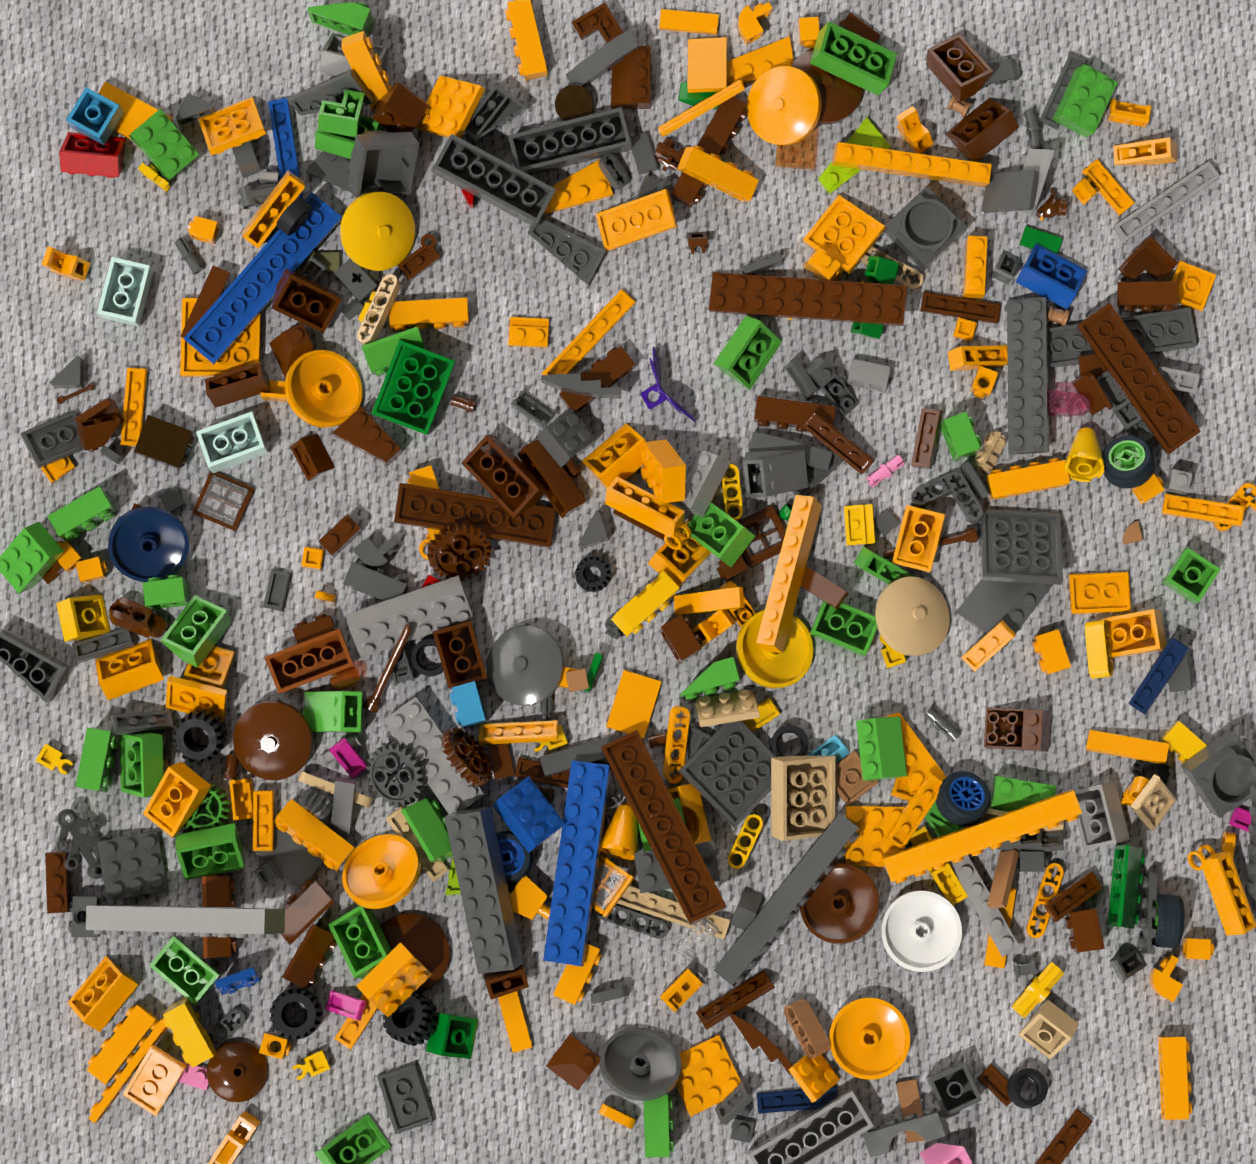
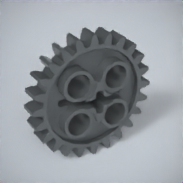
[366,742,427,808]

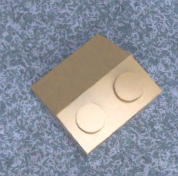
[1018,999,1079,1059]

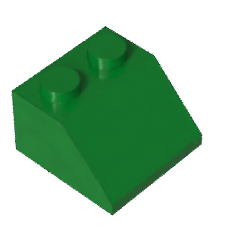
[425,1012,479,1059]

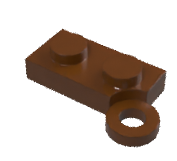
[397,234,441,282]

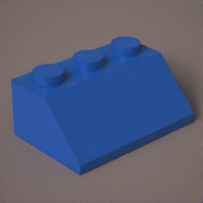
[1015,243,1088,309]

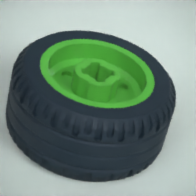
[1102,436,1155,489]
[1152,894,1185,949]

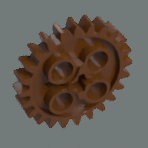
[427,523,492,581]
[441,727,493,787]

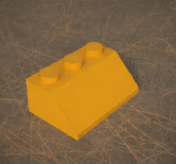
[582,423,646,489]
[95,639,164,700]
[68,956,139,1032]

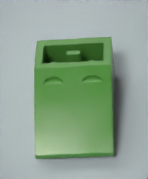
[680,657,740,701]
[304,691,364,733]

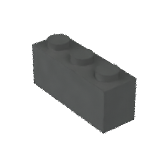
[343,561,408,601]

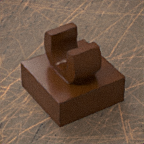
[687,232,708,254]

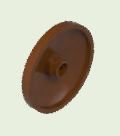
[790,49,862,125]
[233,701,313,780]
[800,863,880,944]
[381,913,450,993]

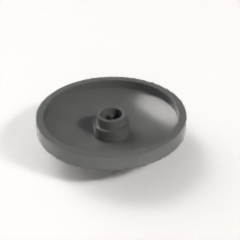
[487,626,565,706]
[600,1027,681,1101]

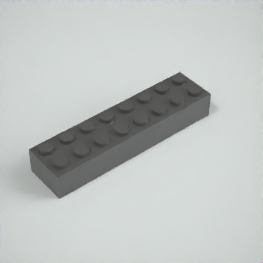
[444,807,524,974]

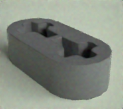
[599,153,629,190]
[590,986,629,1004]

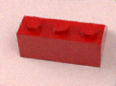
[59,132,126,178]

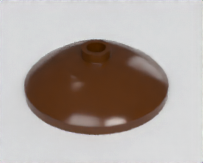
[207,1041,268,1102]

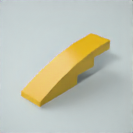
[909,825,968,906]

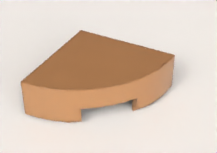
[1122,521,1143,545]

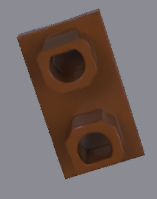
[654,138,685,172]

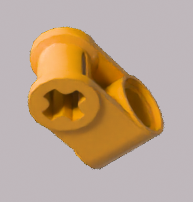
[1120,776,1149,806]

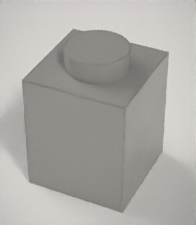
[1165,469,1192,496]

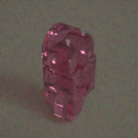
[1048,390,1091,417]

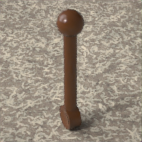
[57,383,95,404]

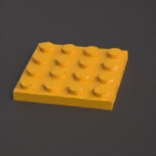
[180,298,261,377]

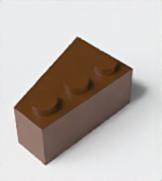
[332,407,403,466]

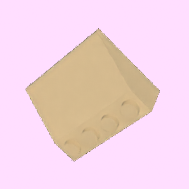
[771,756,835,841]

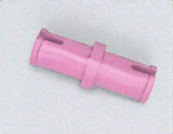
[866,455,905,488]

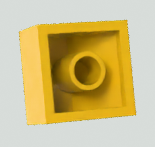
[56,594,110,642]

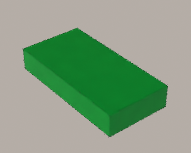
[1019,226,1063,254]
[582,653,603,693]

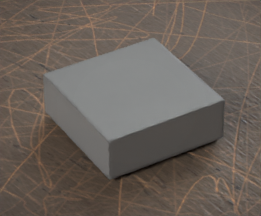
[258,171,280,184]

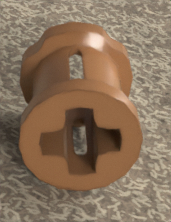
[947,96,973,118]
[1048,305,1069,326]

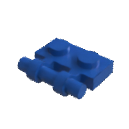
[215,967,260,995]

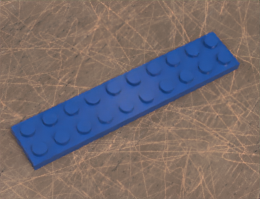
[183,192,342,365]
[543,760,611,966]

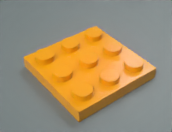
[416,75,485,138]
[198,97,266,156]
[803,195,886,274]
[845,806,906,867]
[676,1035,741,1117]

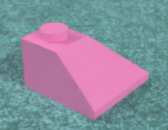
[920,1143,972,1164]

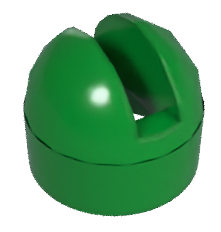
[780,503,792,521]

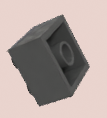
[536,409,597,468]
[926,1061,982,1117]

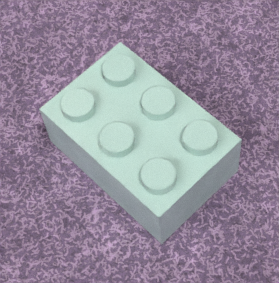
[97,257,154,327]
[196,412,268,473]

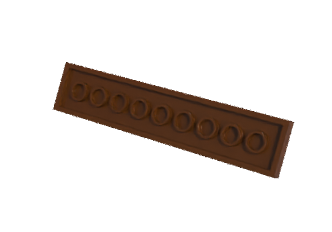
[708,272,908,326]
[601,730,727,925]

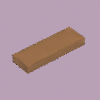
[987,850,1019,909]
[896,1079,925,1143]

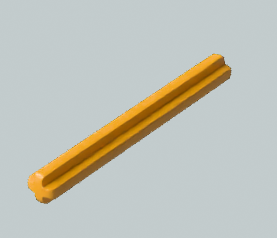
[658,80,745,137]

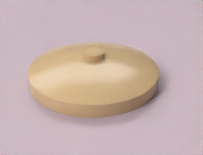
[875,577,950,656]

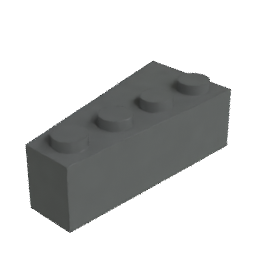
[0,629,70,703]

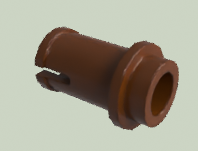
[450,394,477,413]
[564,459,582,478]
[647,729,667,749]
[223,754,239,780]

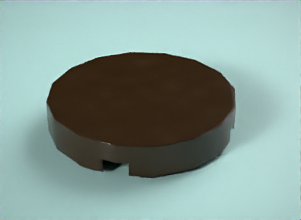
[555,84,594,121]

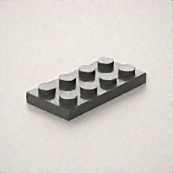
[634,841,720,893]

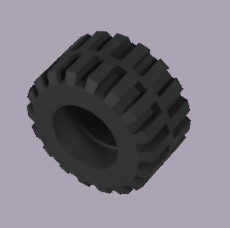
[172,709,227,763]
[270,988,323,1040]
[383,992,439,1046]

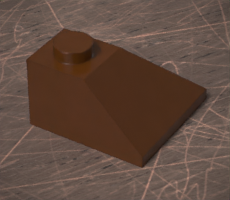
[269,323,315,378]
[546,1034,600,1091]

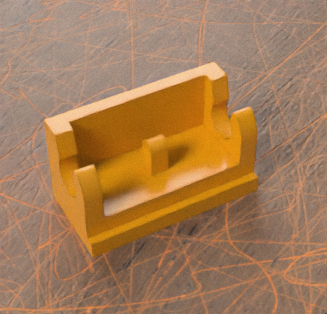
[1107,99,1151,127]
[229,778,253,821]
[659,968,703,1012]

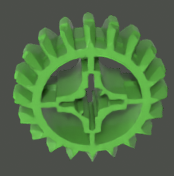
[185,783,231,832]

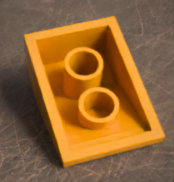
[892,505,947,572]
[648,518,711,587]
[1098,609,1167,658]
[143,762,211,838]

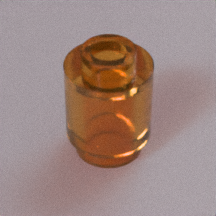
[330,666,361,691]

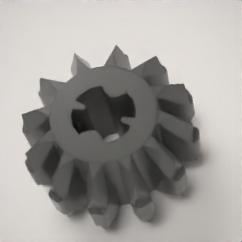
[298,788,333,821]

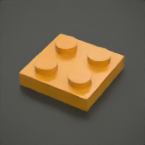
[1171,261,1216,312]
[788,1054,840,1103]

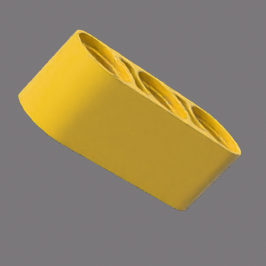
[721,464,743,521]
[1085,620,1113,679]
[727,814,763,869]

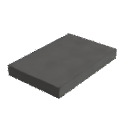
[982,170,1039,213]
[20,411,84,469]
[377,1063,434,1134]

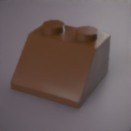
[373,81,429,133]
[659,615,703,664]
[1064,908,1105,953]

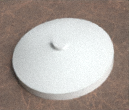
[881,891,962,972]

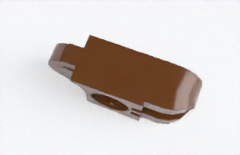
[109,598,166,638]

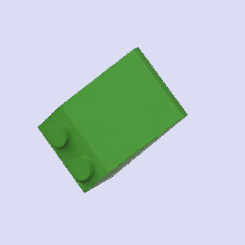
[307,2,374,37]
[683,502,755,567]
[315,1114,391,1164]

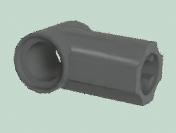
[239,182,277,209]

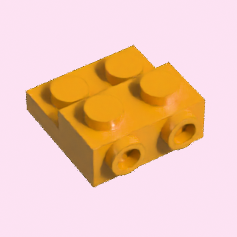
[184,646,235,689]

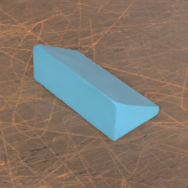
[807,734,849,764]

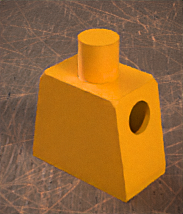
[802,248,843,281]
[510,876,551,920]

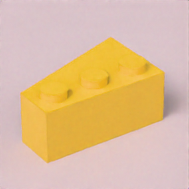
[611,570,679,637]
[163,997,216,1068]

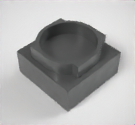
[348,130,419,198]
[884,186,968,272]
[1181,730,1254,818]

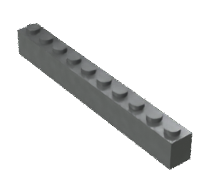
[714,813,860,987]

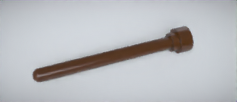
[883,527,978,558]
[363,625,412,712]

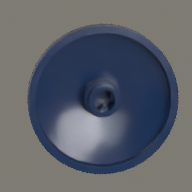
[108,506,189,582]

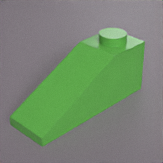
[854,546,915,584]

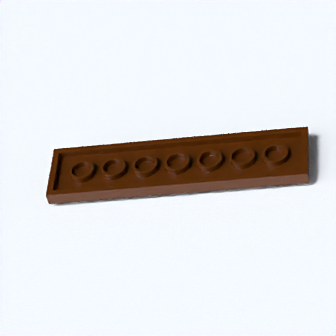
[1076,303,1201,455]
[393,483,556,548]

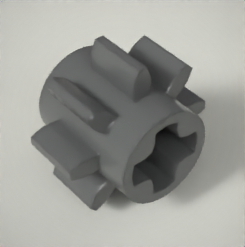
[604,616,625,640]

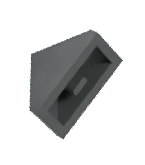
[176,93,216,125]
[991,250,1021,285]
[49,355,84,388]
[578,510,608,549]
[729,887,763,931]
[1110,948,1147,980]

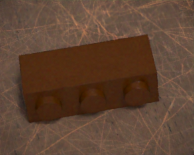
[1117,281,1179,312]
[205,362,270,408]
[45,852,71,913]

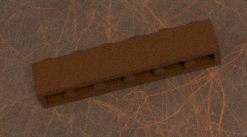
[671,96,748,208]

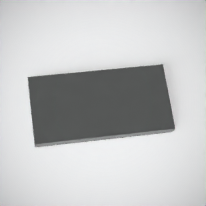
[240,815,323,890]

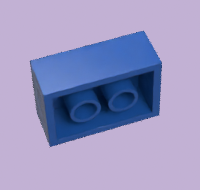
[492,776,565,853]

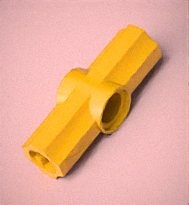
[1011,962,1065,1018]

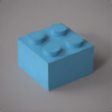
[66,87,124,145]
[449,681,487,728]

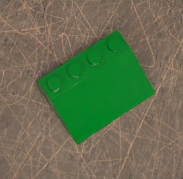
[371,340,456,435]
[1107,845,1145,929]

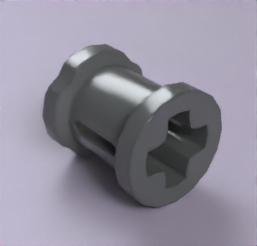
[1013,957,1036,978]

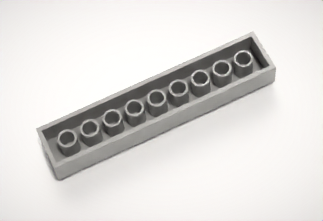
[86,905,285,938]

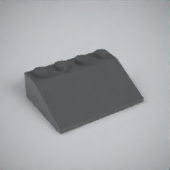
[956,579,1054,648]

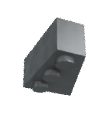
[462,83,527,145]

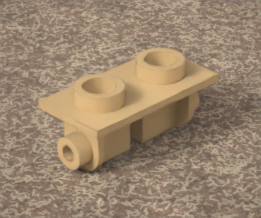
[974,431,1006,473]

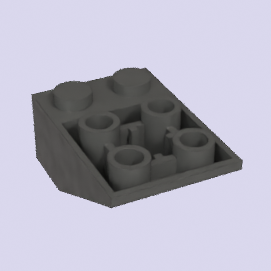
[743,450,809,498]

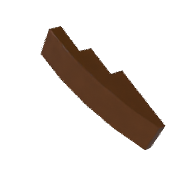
[730,1014,792,1075]

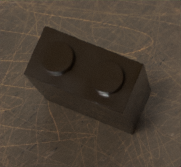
[134,415,195,470]

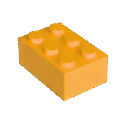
[641,439,686,504]
[356,943,432,1017]

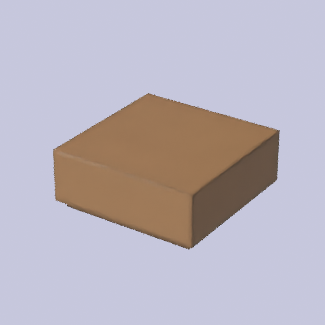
[566,669,589,693]

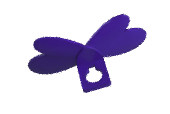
[641,347,696,422]

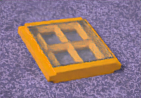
[592,854,634,918]

